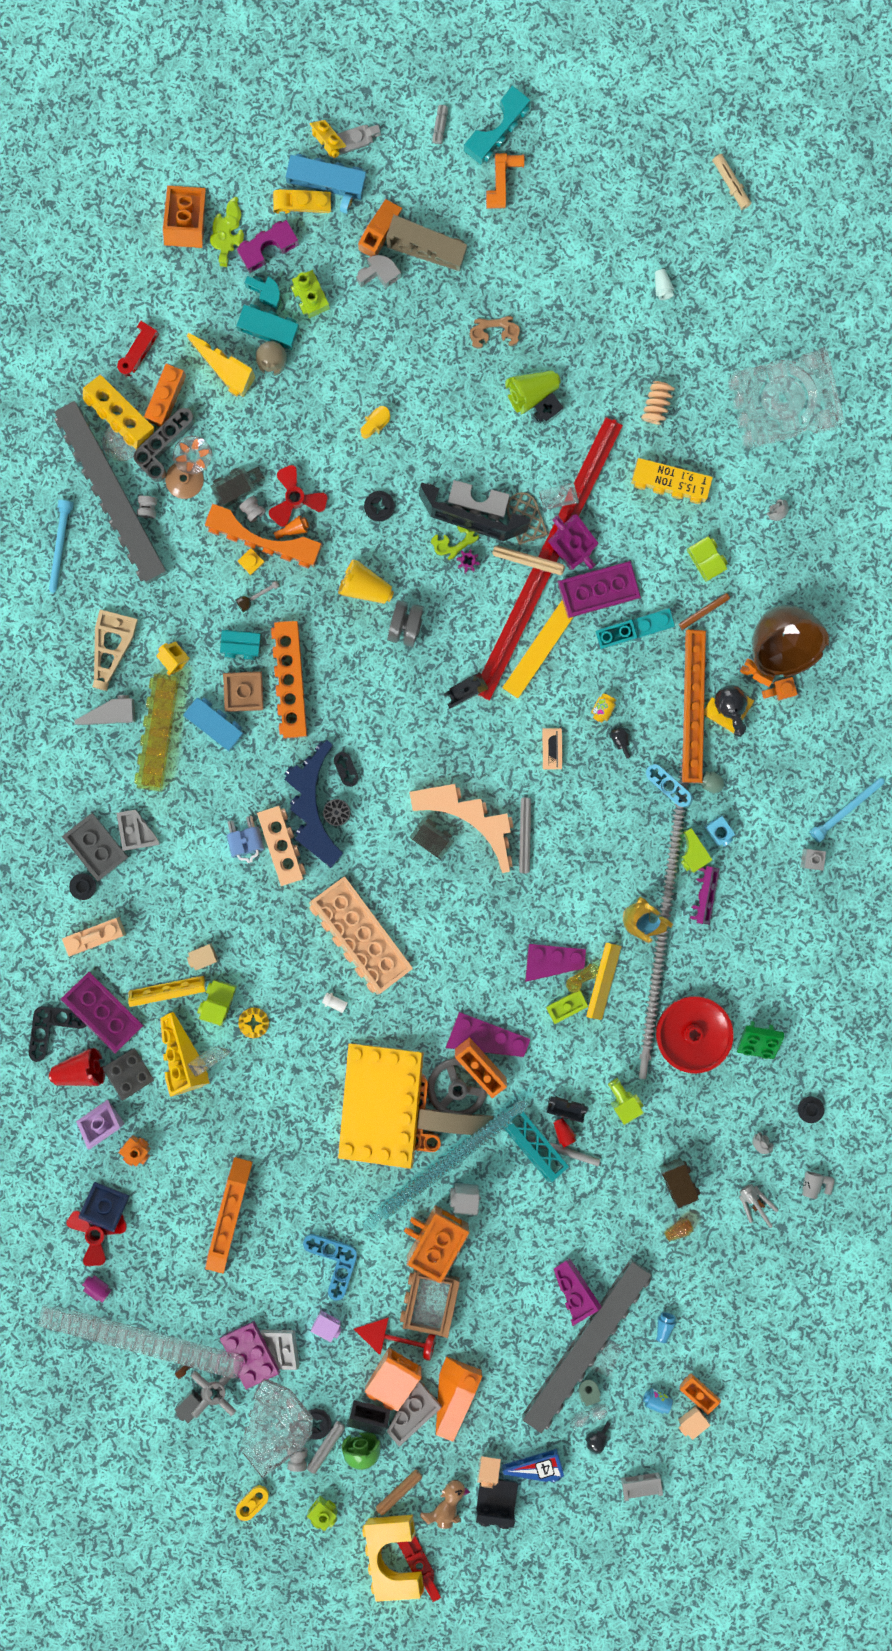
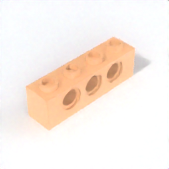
[257,806,306,886]

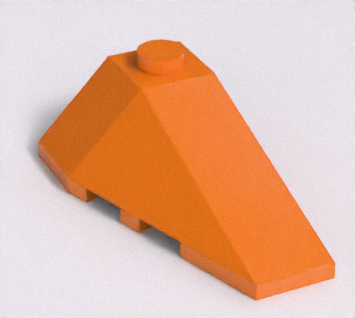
[436,1356,482,1442]

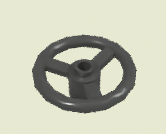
[427,1058,487,1115]

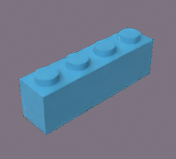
[286,154,366,200]

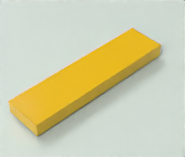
[586,943,622,1020]
[128,976,205,1007]

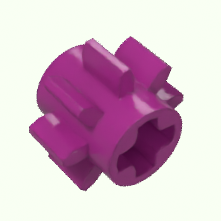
[456,549,480,574]

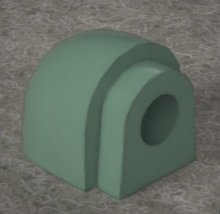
[699,771,724,794]
[578,1380,601,1407]

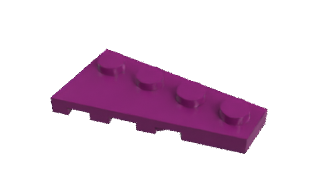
[445,1012,531,1057]

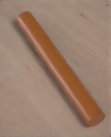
[678,593,730,630]

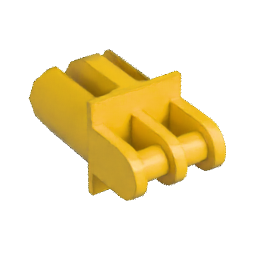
[361,406,390,439]

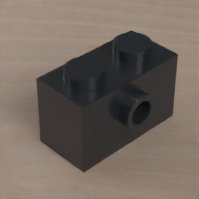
[346,1400,391,1435]

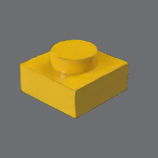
[237,548,265,575]

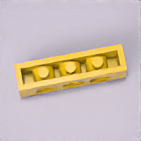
[83,375,154,450]

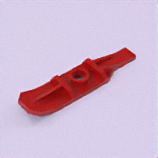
[397,1536,441,1602]

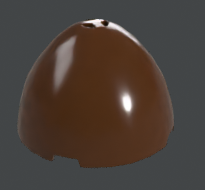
[752,605,829,677]

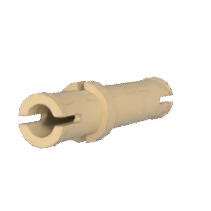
[712,154,752,210]

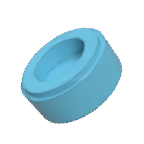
[340,193,353,214]

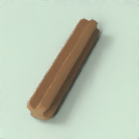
[376,1470,422,1516]

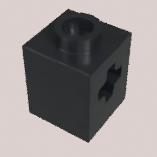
[533,393,564,425]

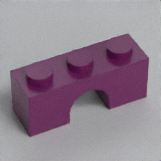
[237,220,299,274]

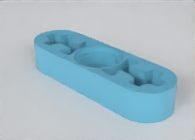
[646,764,693,807]

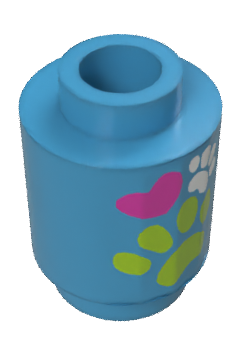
[643,1388,673,1414]

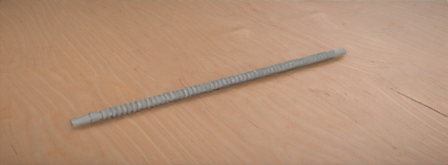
[639,749,689,1079]

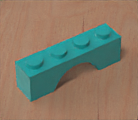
[463,85,530,165]

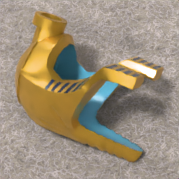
[623,897,673,943]

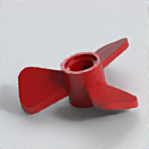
[269,465,328,527]
[66,1210,127,1266]

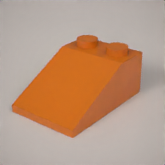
[163,185,206,248]

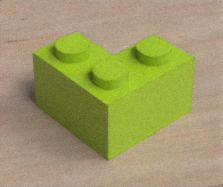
[197,979,237,1026]

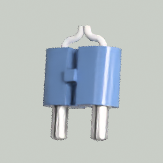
[226,816,264,863]

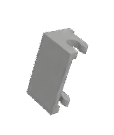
[621,1472,663,1501]

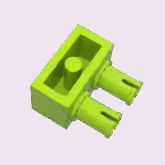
[291,269,330,319]
[608,1078,644,1125]

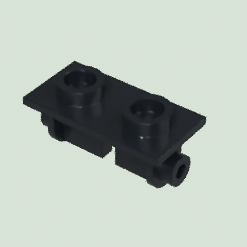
[546,1095,588,1123]

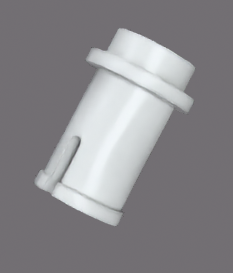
[322,993,348,1013]

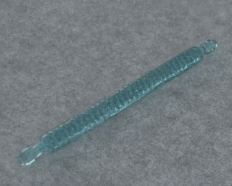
[362,1100,528,1231]

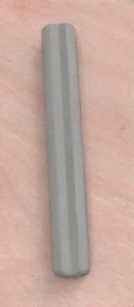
[519,798,531,873]

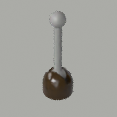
[235,581,279,613]

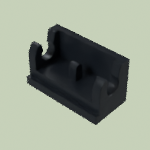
[444,672,488,709]

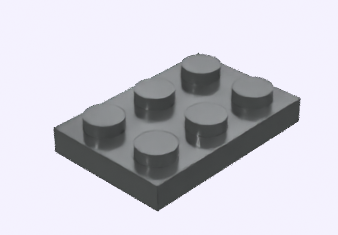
[62,812,129,881]

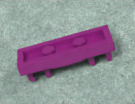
[690,866,720,925]

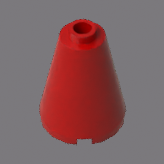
[49,1048,105,1086]

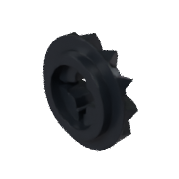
[364,491,395,522]
[301,1408,332,1440]

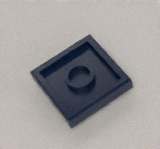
[78,1182,130,1232]

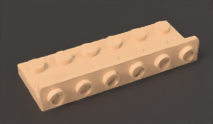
[309,876,413,995]

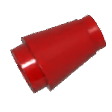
[553,1118,577,1148]

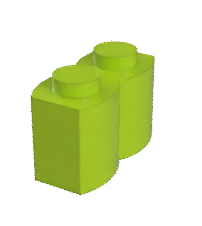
[686,536,728,582]

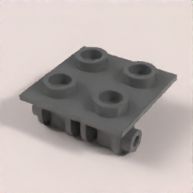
[102,1048,154,1101]

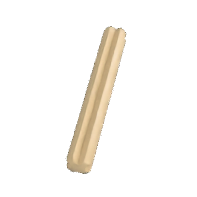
[493,545,565,575]

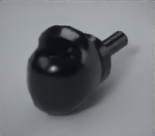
[609,726,631,759]
[585,1421,611,1454]

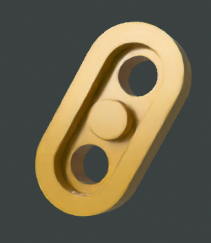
[236,1485,269,1521]

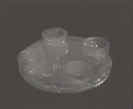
[102,425,136,461]

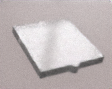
[588,1338,624,1377]

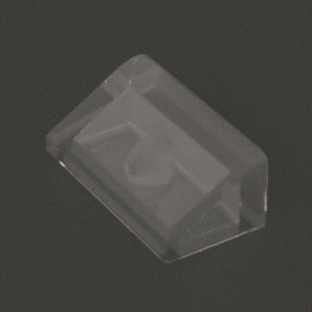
[188,1046,231,1076]

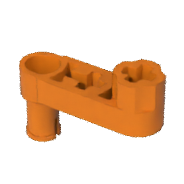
[486,153,524,209]

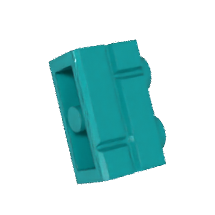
[220,630,262,660]

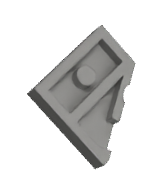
[117,810,160,851]
[260,1330,300,1370]

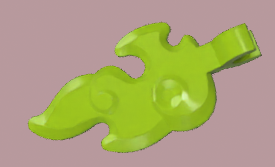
[210,197,244,267]

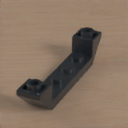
[419,482,531,541]

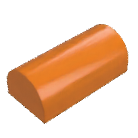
[679,1373,721,1415]

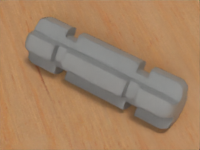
[432,105,448,144]

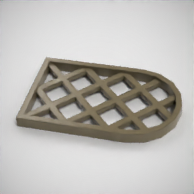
[507,492,548,545]

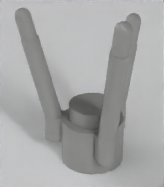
[739,1184,778,1228]

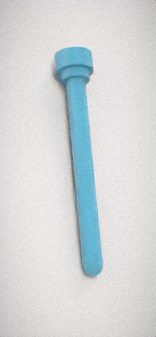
[49,500,74,593]
[809,778,885,843]

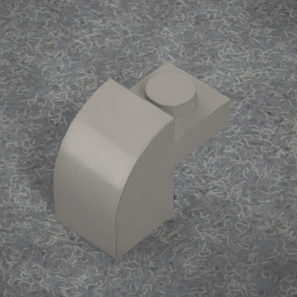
[356,255,401,289]

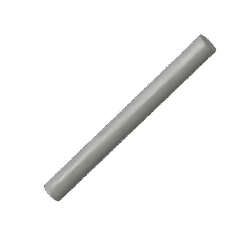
[527,1135,600,1166]

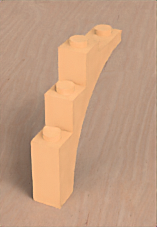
[410,784,513,873]

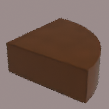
[175,1357,195,1379]

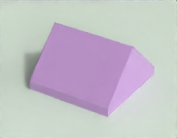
[76,1100,125,1150]

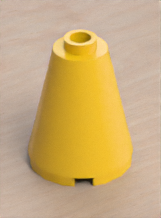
[338,559,394,604]

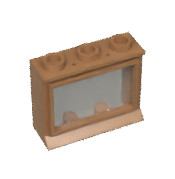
[400,1269,460,1339]

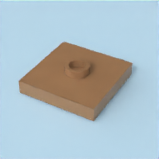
[223,672,264,712]

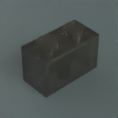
[409,818,454,860]

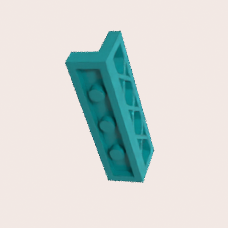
[499,1108,569,1182]

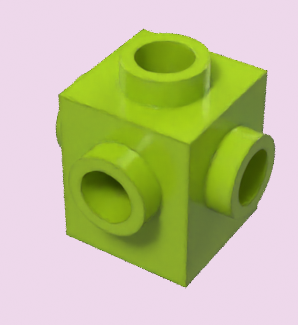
[307,1496,338,1531]

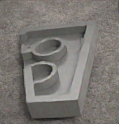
[387,1380,442,1447]

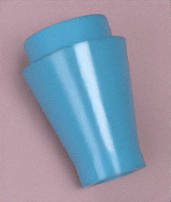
[656,1312,676,1343]

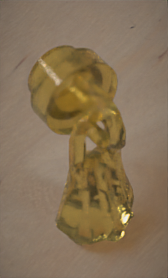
[566,963,599,993]

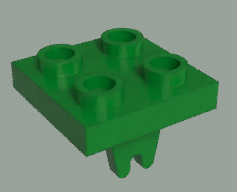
[737,1021,784,1059]

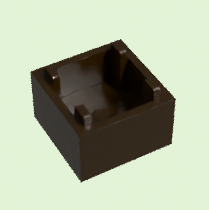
[659,1158,701,1209]

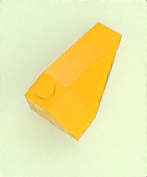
[187,333,256,397]
[160,1012,210,1097]

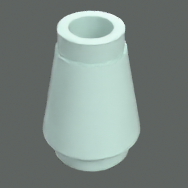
[655,269,675,300]

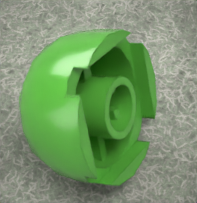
[342,1432,381,1470]

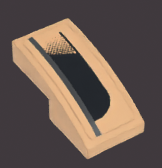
[542,728,562,769]

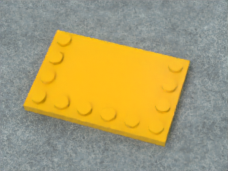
[338,1043,424,1169]

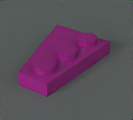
[525,944,586,982]
[554,1258,602,1326]

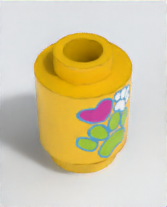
[591,693,616,723]

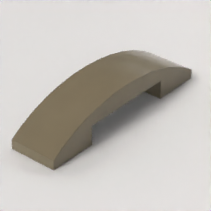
[417,1108,493,1135]

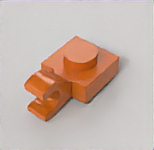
[740,659,775,687]
[762,677,798,701]

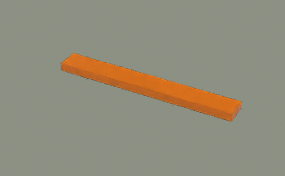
[682,629,706,783]

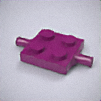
[548,515,599,570]

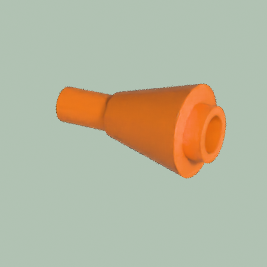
[274,515,309,539]

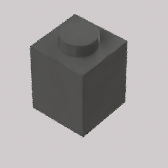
[175,1389,202,1423]

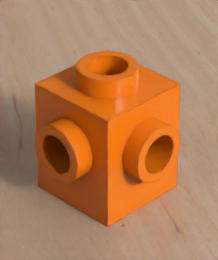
[118,1135,151,1167]

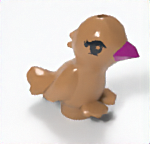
[420,1480,470,1529]

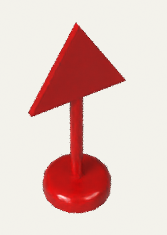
[354,1317,436,1361]

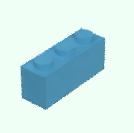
[183,697,244,752]

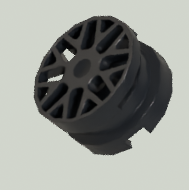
[323,799,351,826]

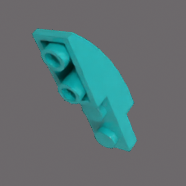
[595,608,676,649]

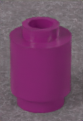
[82,1275,112,1303]

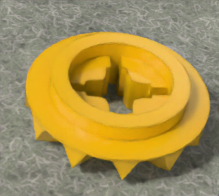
[238,1008,269,1039]

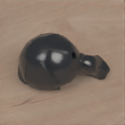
[714,685,748,737]

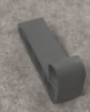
[133,408,195,482]

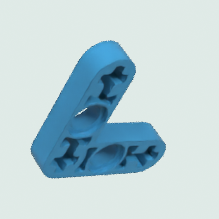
[303,1234,357,1301]

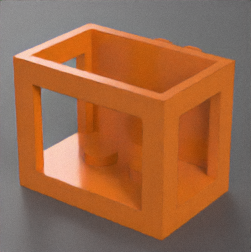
[404,1205,469,1284]

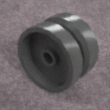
[387,600,424,647]

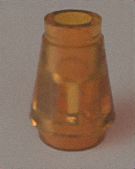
[664,1218,694,1242]

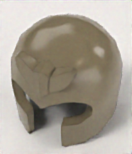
[256,341,287,376]

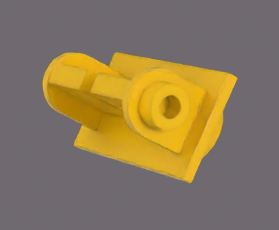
[310,120,346,158]

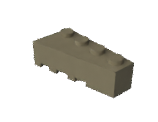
[386,215,467,272]

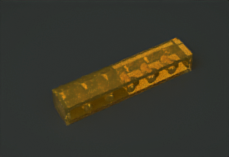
[134,673,179,792]

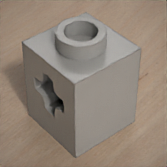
[800,849,826,871]

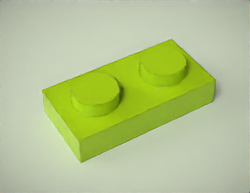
[546,989,588,1024]

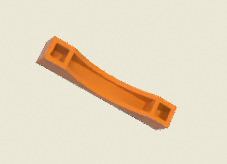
[205,503,322,569]

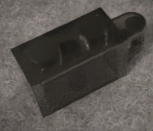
[210,467,265,508]

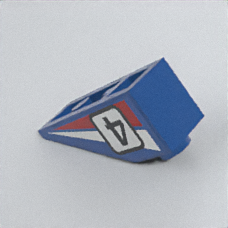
[502,1449,564,1482]

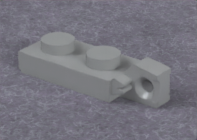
[337,125,381,155]

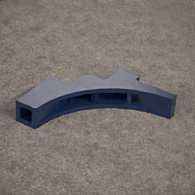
[284,740,343,868]

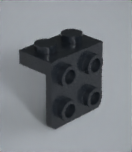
[475,1479,518,1529]

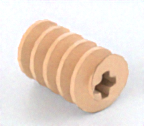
[641,381,675,425]

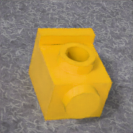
[157,641,190,675]

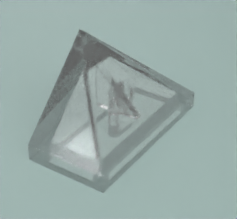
[539,483,579,510]

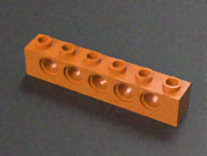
[271,621,307,739]

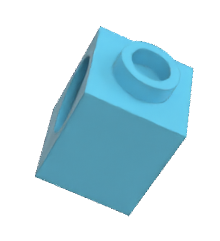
[704,816,735,846]

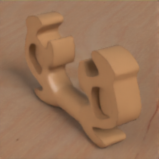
[469,316,520,349]

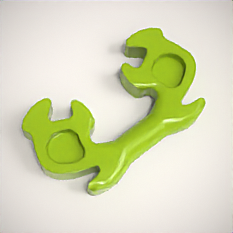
[431,526,479,560]

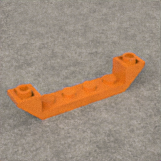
[205,1157,253,1274]

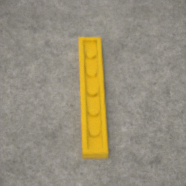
[502,600,573,699]

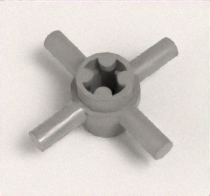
[191,1368,236,1419]

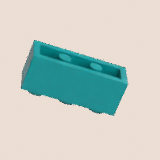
[236,304,300,350]

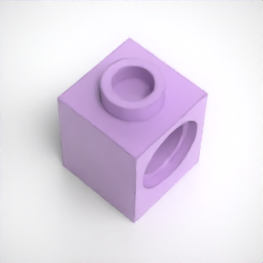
[311,1310,342,1342]

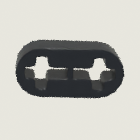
[334,752,359,787]

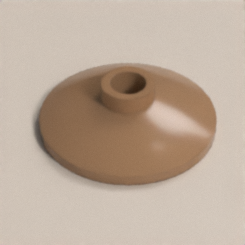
[165,461,204,499]

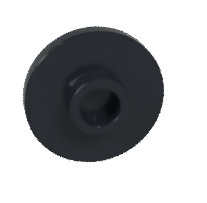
[69,873,97,900]
[797,1096,824,1123]

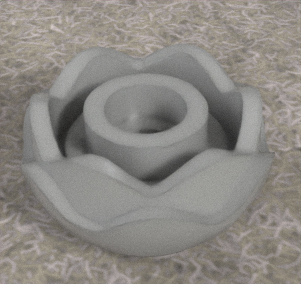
[767,499,789,521]
[752,1132,774,1154]

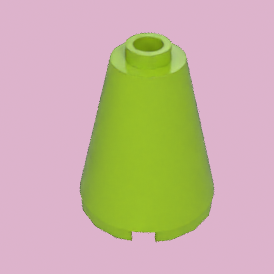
[505,370,561,415]

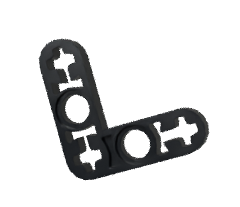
[28,1006,87,1062]

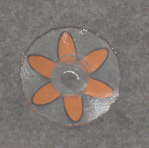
[173,436,211,474]

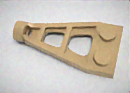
[92,609,138,691]

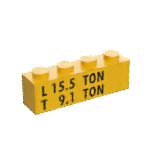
[631,458,713,504]

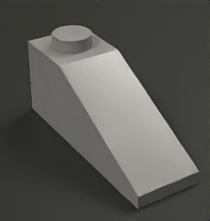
[74,695,135,725]

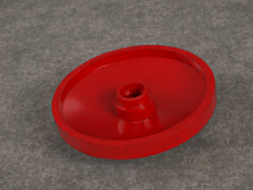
[656,996,734,1074]

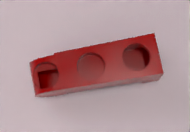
[117,321,159,376]

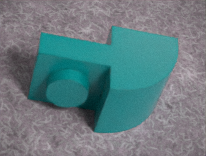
[244,276,281,310]

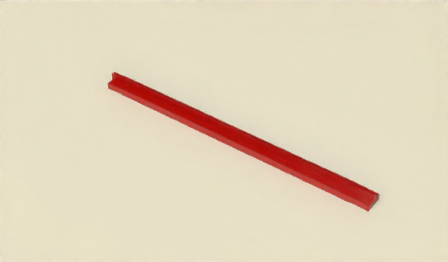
[478,417,623,701]

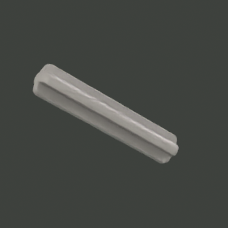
[307,1421,345,1474]

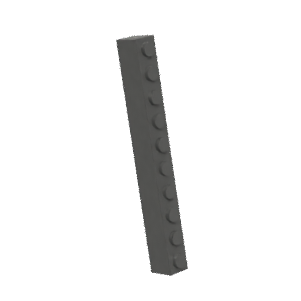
[54,401,168,584]
[522,1258,651,1434]

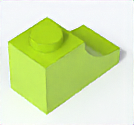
[681,828,712,873]

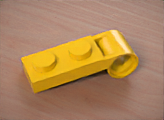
[273,189,331,214]

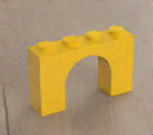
[362,1515,424,1602]

